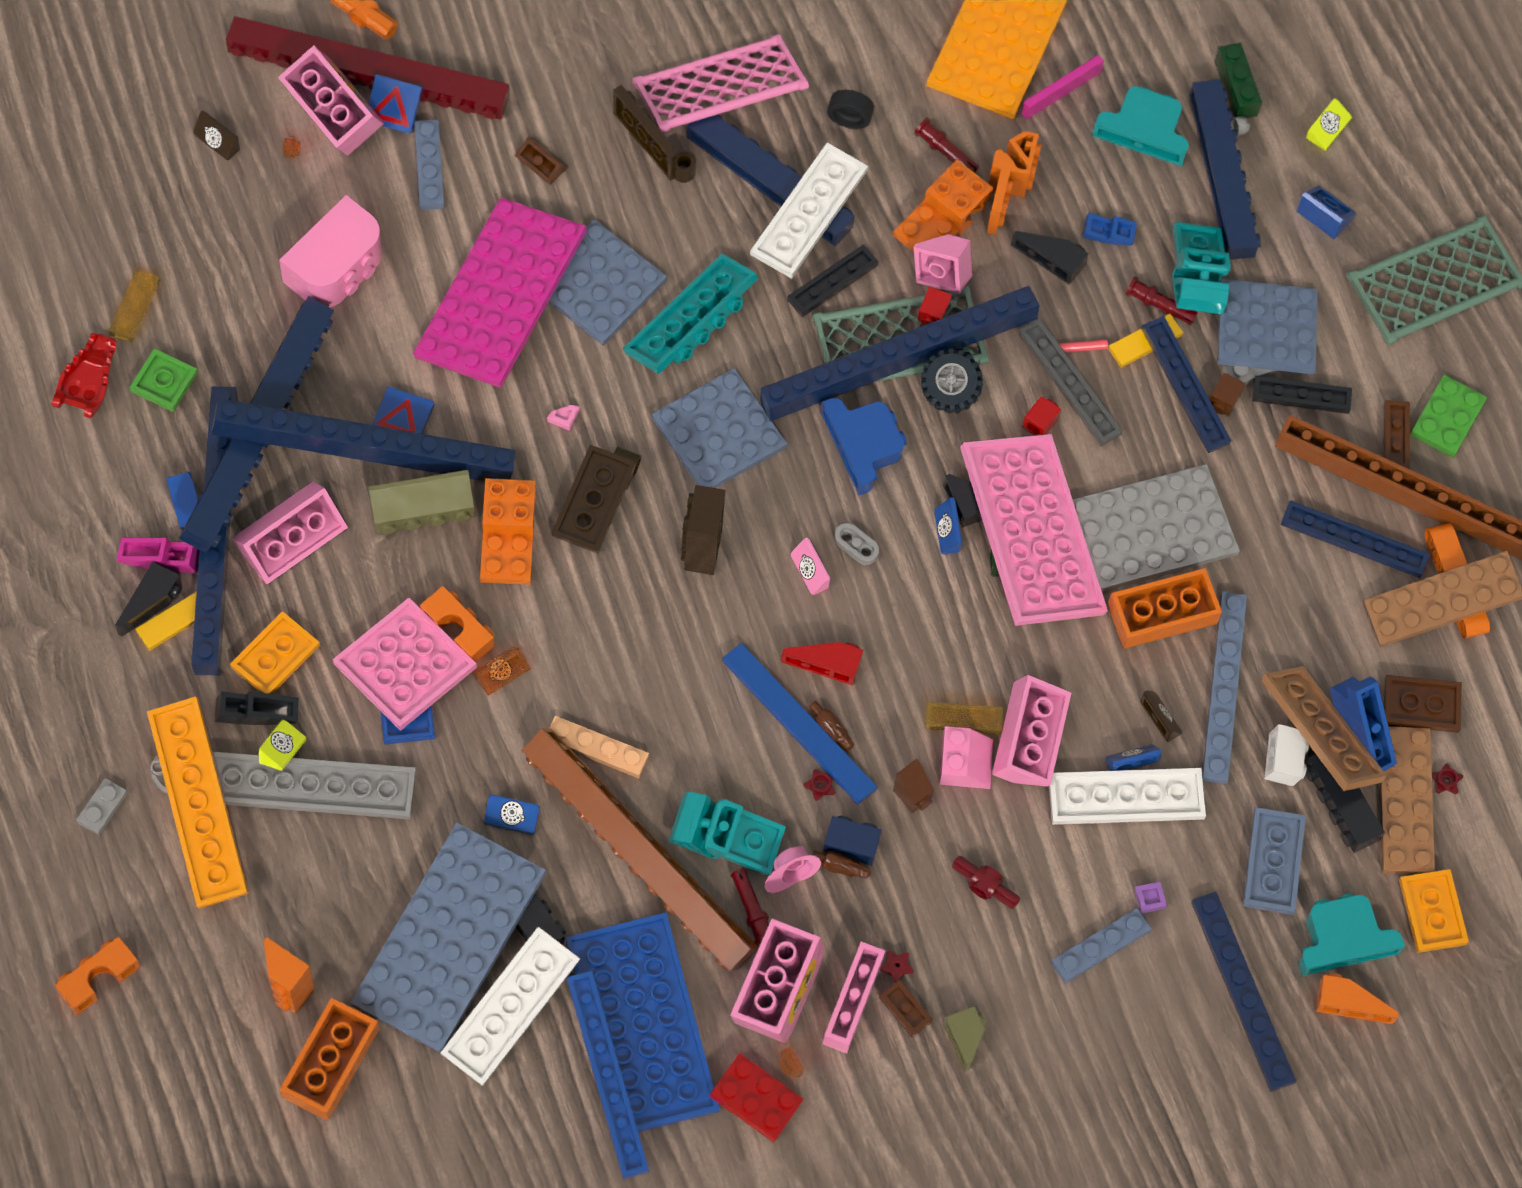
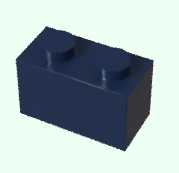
[823,816,882,866]

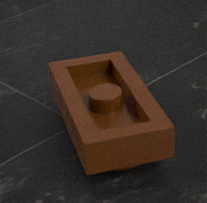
[879,980,933,1038]

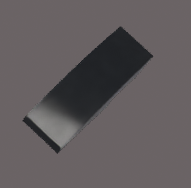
[215,691,299,725]

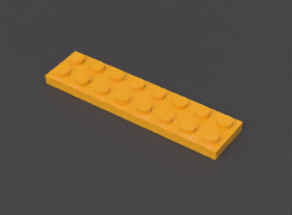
[147,696,249,909]

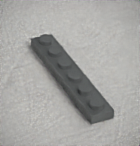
[1019,318,1122,446]

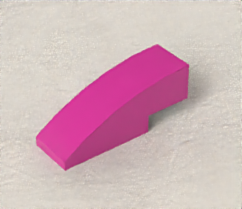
[116,538,200,574]

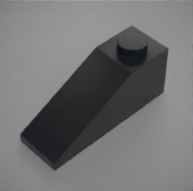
[1011,231,1089,285]
[115,562,183,637]

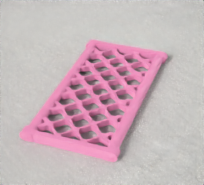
[633,34,809,133]

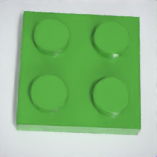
[130,348,198,413]

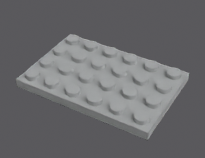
[1073,464,1240,592]

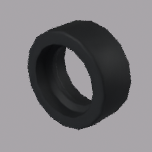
[827,89,875,129]

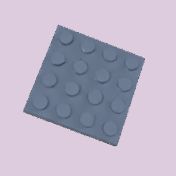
[548,220,667,346]
[1217,279,1318,374]
[651,368,787,488]

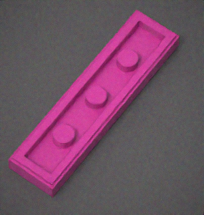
[1022,55,1104,119]

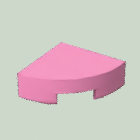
[547,405,580,431]

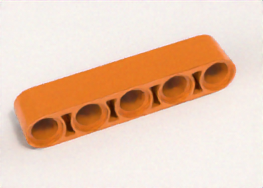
[1424,523,1490,639]

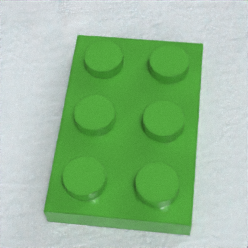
[1410,375,1487,458]

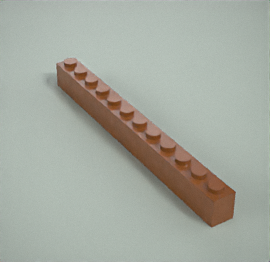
[1275,414,1522,560]
[522,728,759,971]

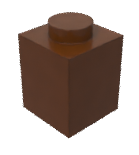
[1209,372,1245,416]

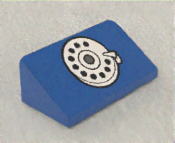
[934,497,962,554]
[1105,745,1162,771]
[484,795,540,835]

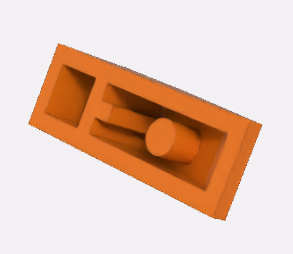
[1316,973,1399,1025]

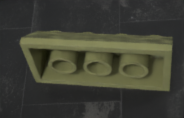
[369,470,475,535]

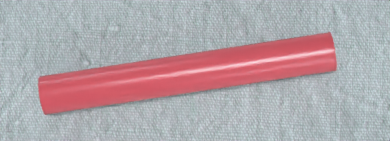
[1058,339,1108,352]

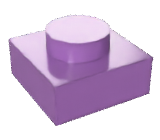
[1134,882,1167,914]

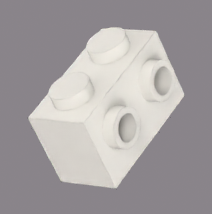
[1264,724,1309,786]

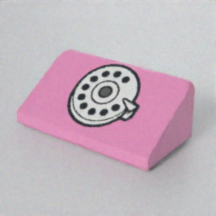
[791,538,830,595]

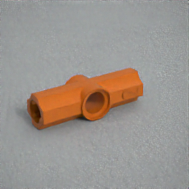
[330,0,398,40]

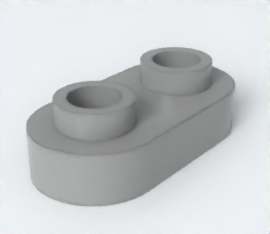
[834,523,879,565]

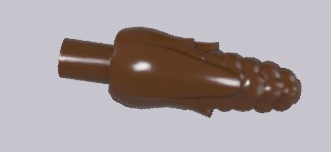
[809,701,854,750]
[812,850,871,878]

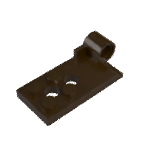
[613,85,696,183]
[551,444,642,554]

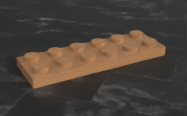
[1364,551,1522,647]
[1261,666,1387,791]
[1380,726,1435,875]

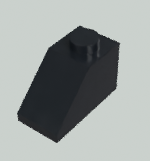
[943,474,983,528]

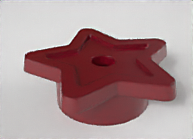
[1432,764,1463,794]
[803,769,836,801]
[880,951,914,983]

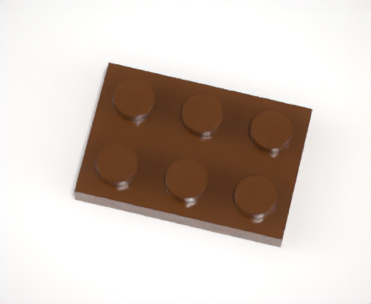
[1384,675,1462,733]

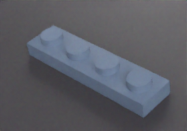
[415,120,444,210]
[1051,908,1151,984]

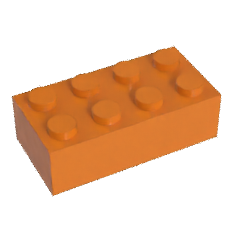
[1107,568,1222,649]
[279,998,380,1122]

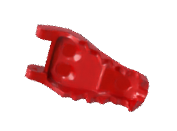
[51,333,117,419]

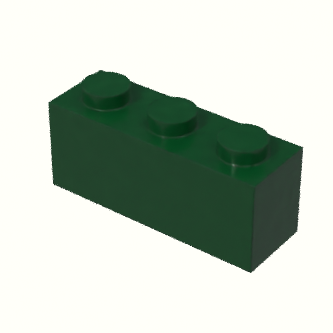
[1214,42,1262,119]

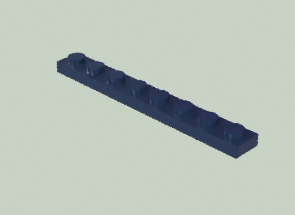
[1191,892,1296,1092]

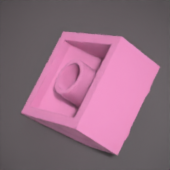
[914,234,972,294]
[939,726,993,789]

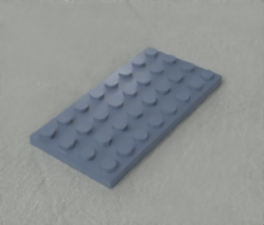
[350,822,547,1054]

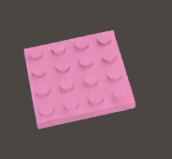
[332,598,477,731]

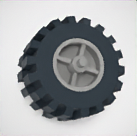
[921,349,983,413]

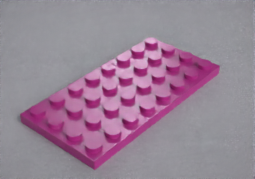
[413,197,587,388]

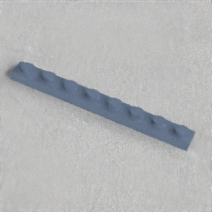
[1202,591,1247,785]

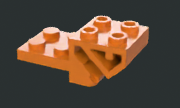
[987,131,1042,235]
[893,160,994,252]
[480,478,536,585]

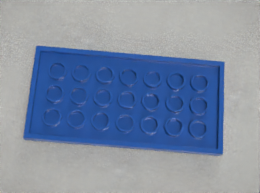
[565,913,720,1132]

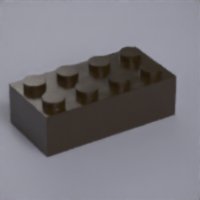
[681,485,726,575]

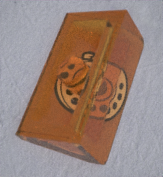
[472,646,531,696]

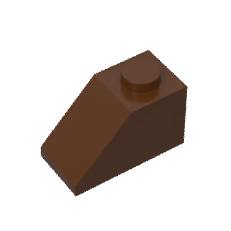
[893,759,934,813]

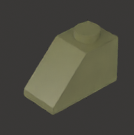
[943,1006,986,1072]

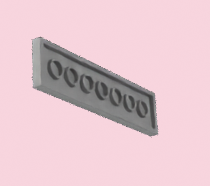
[212,752,416,819]

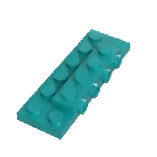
[623,254,758,374]

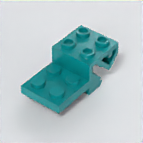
[1172,222,1231,314]
[668,792,786,876]

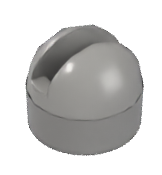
[1231,116,1250,136]

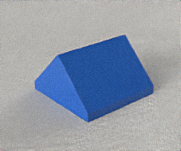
[1297,186,1357,240]

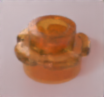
[283,136,300,160]

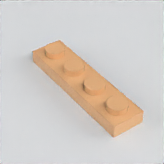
[550,716,649,779]

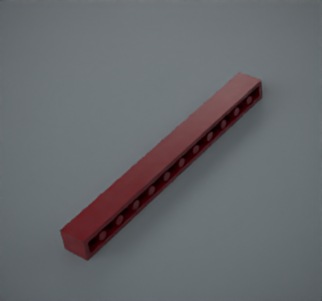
[226,16,510,120]

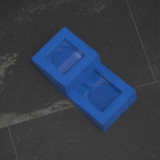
[1082,213,1137,246]

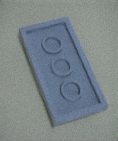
[1243,807,1306,915]

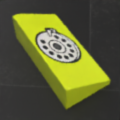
[1306,98,1352,151]
[259,720,306,771]

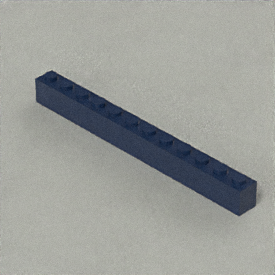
[760,286,1039,422]
[178,296,334,553]
[191,386,239,676]
[211,398,516,481]

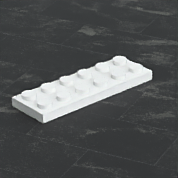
[750,143,868,279]
[1049,768,1206,825]
[441,927,580,1086]

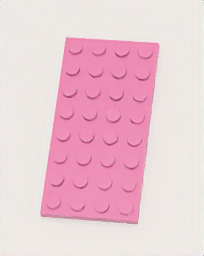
[960,434,1108,626]

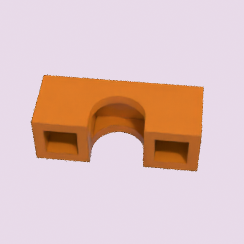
[420,586,494,662]
[54,937,140,1016]

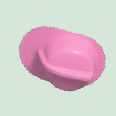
[765,846,821,893]

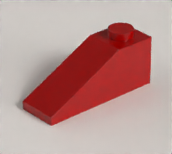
[781,642,863,686]

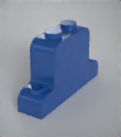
[821,398,907,496]
[1330,676,1397,771]

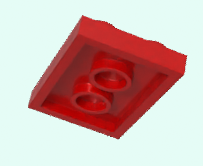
[709,1053,804,1143]

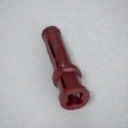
[914,118,979,173]
[1125,276,1198,326]
[730,869,769,947]

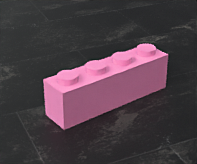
[823,942,885,1054]

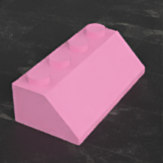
[232,481,348,584]
[992,675,1071,787]

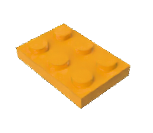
[230,611,320,694]
[1399,869,1469,953]

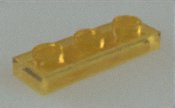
[109,269,160,343]
[925,702,1003,734]

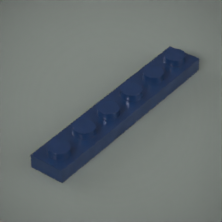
[1141,316,1232,453]
[1280,500,1430,578]

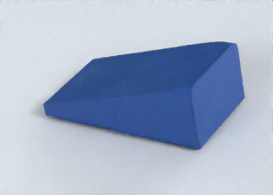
[166,472,198,529]

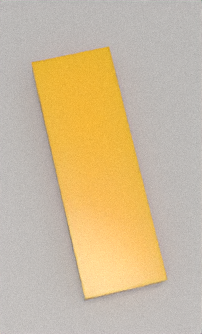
[1108,314,1183,368]
[135,592,197,651]

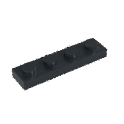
[787,244,878,317]
[1252,375,1352,414]

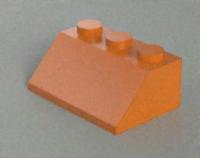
[263,937,315,1014]

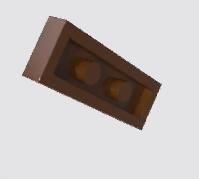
[1383,400,1410,469]

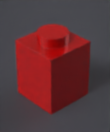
[917,286,952,326]
[1022,396,1061,436]

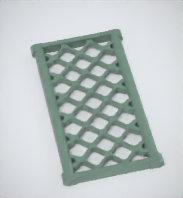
[1346,215,1522,345]
[812,285,989,383]

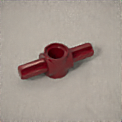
[952,856,1021,909]

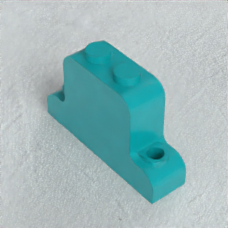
[1092,86,1189,166]
[1298,893,1405,976]

